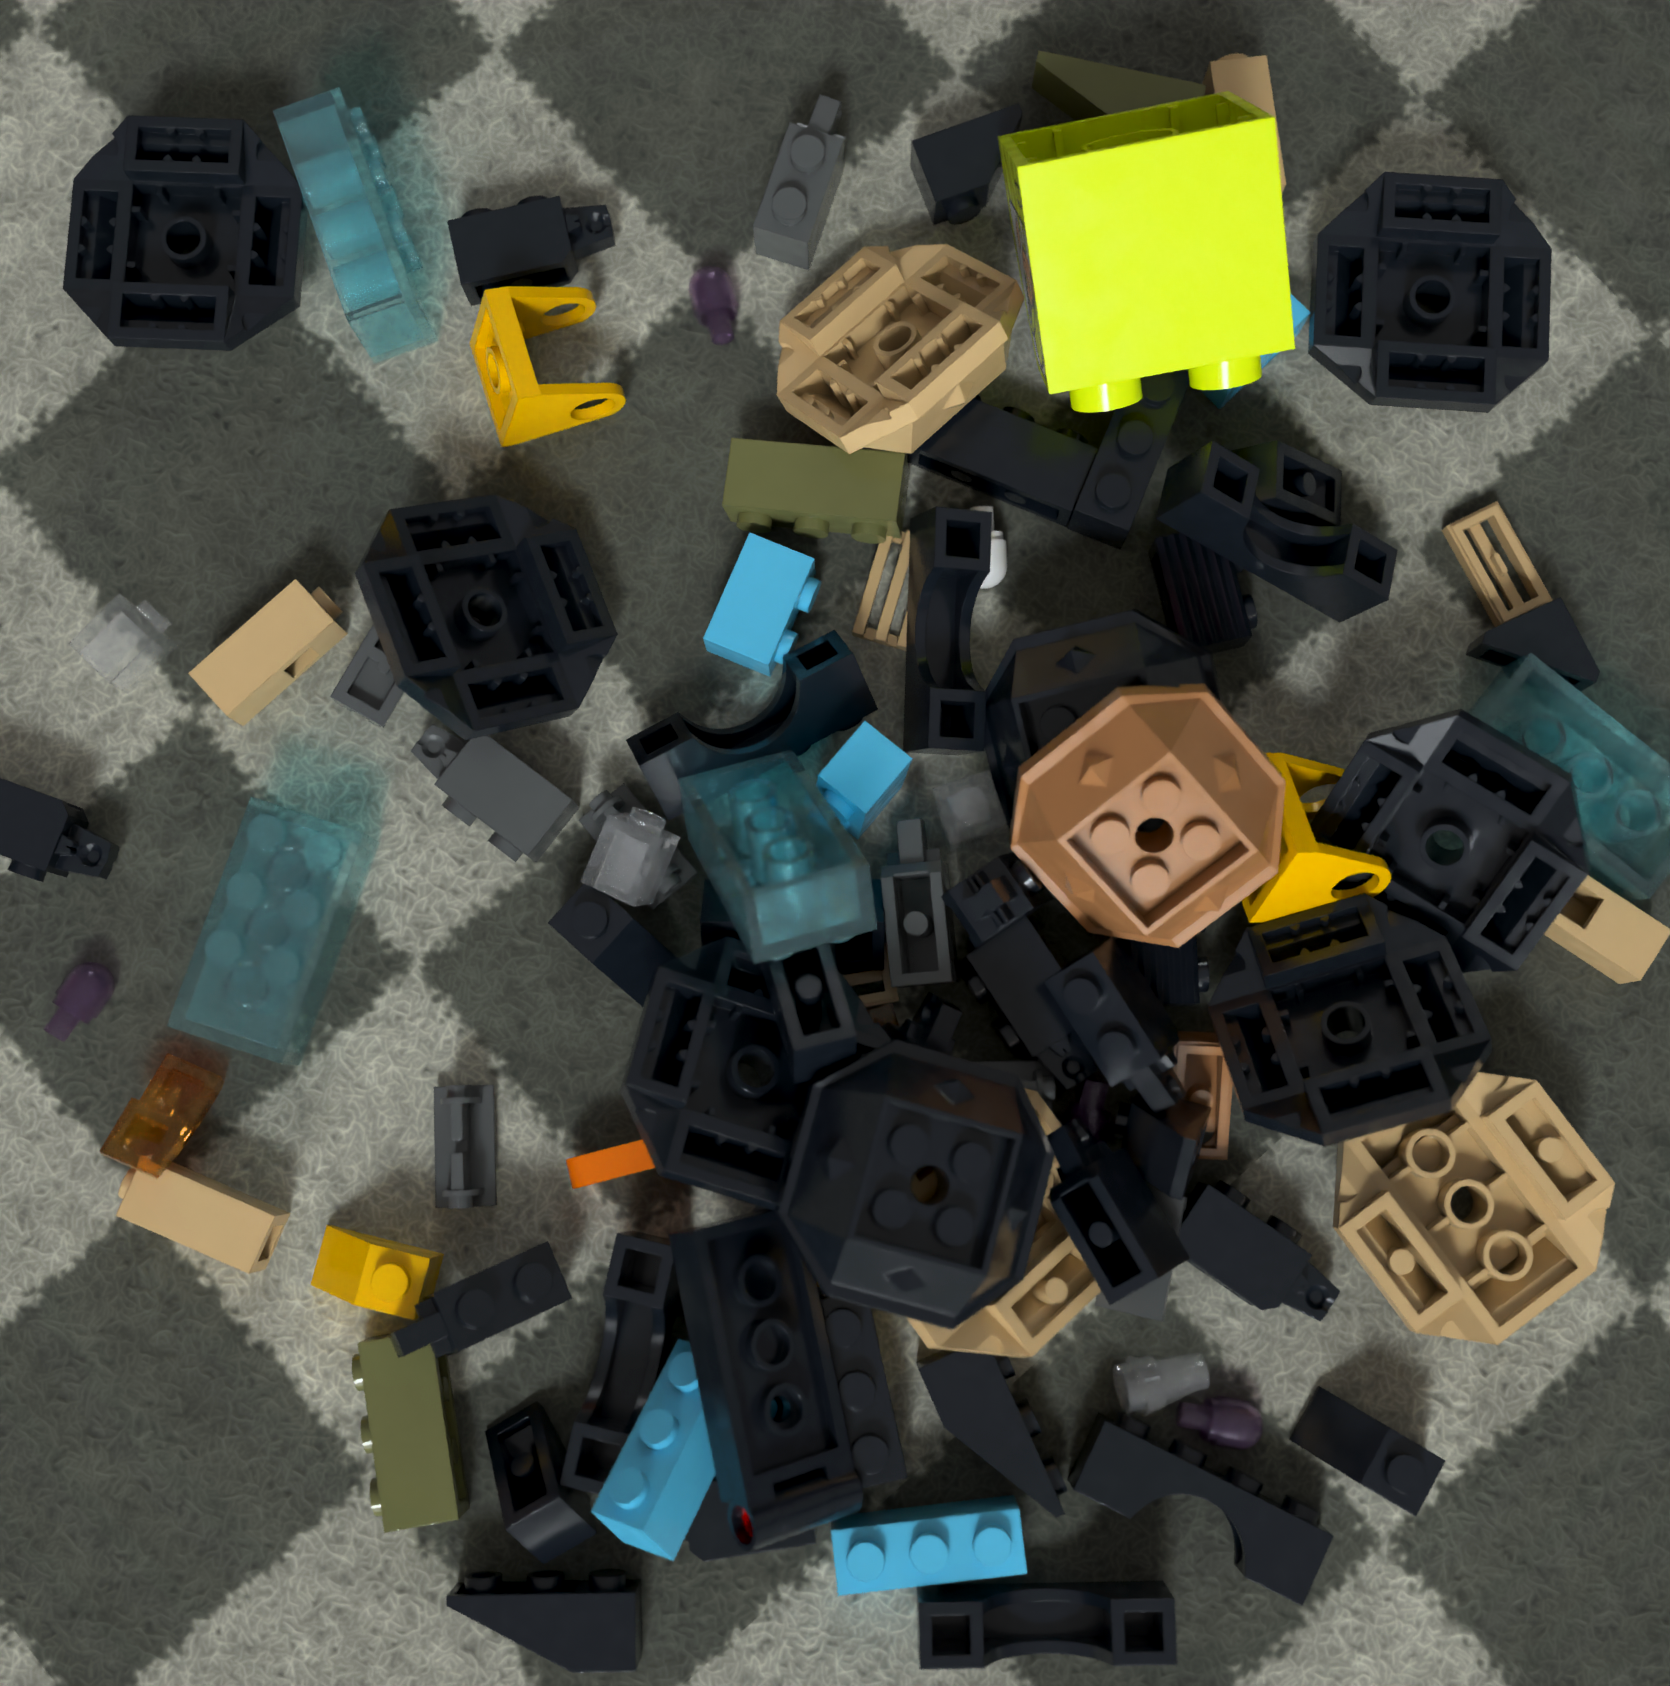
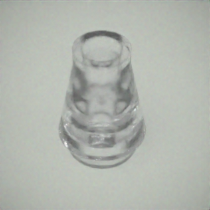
[1113,1352,1210,1417]

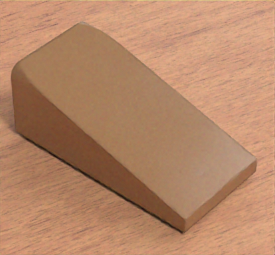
[1172,1031,1233,1160]

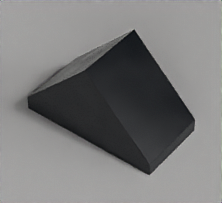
[1466,597,1600,694]

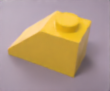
[310,1225,444,1320]

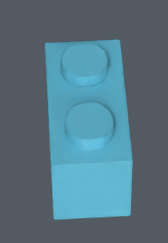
[703,532,821,677]
[813,721,912,840]

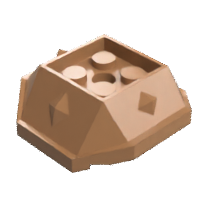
[1009,684,1286,948]

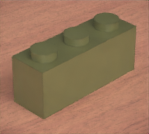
[722,438,910,544]
[352,1333,470,1533]

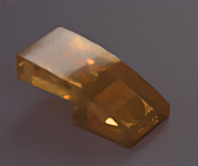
[99,1053,224,1179]

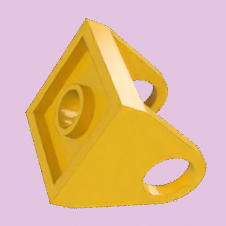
[470,286,626,448]
[1242,753,1391,923]

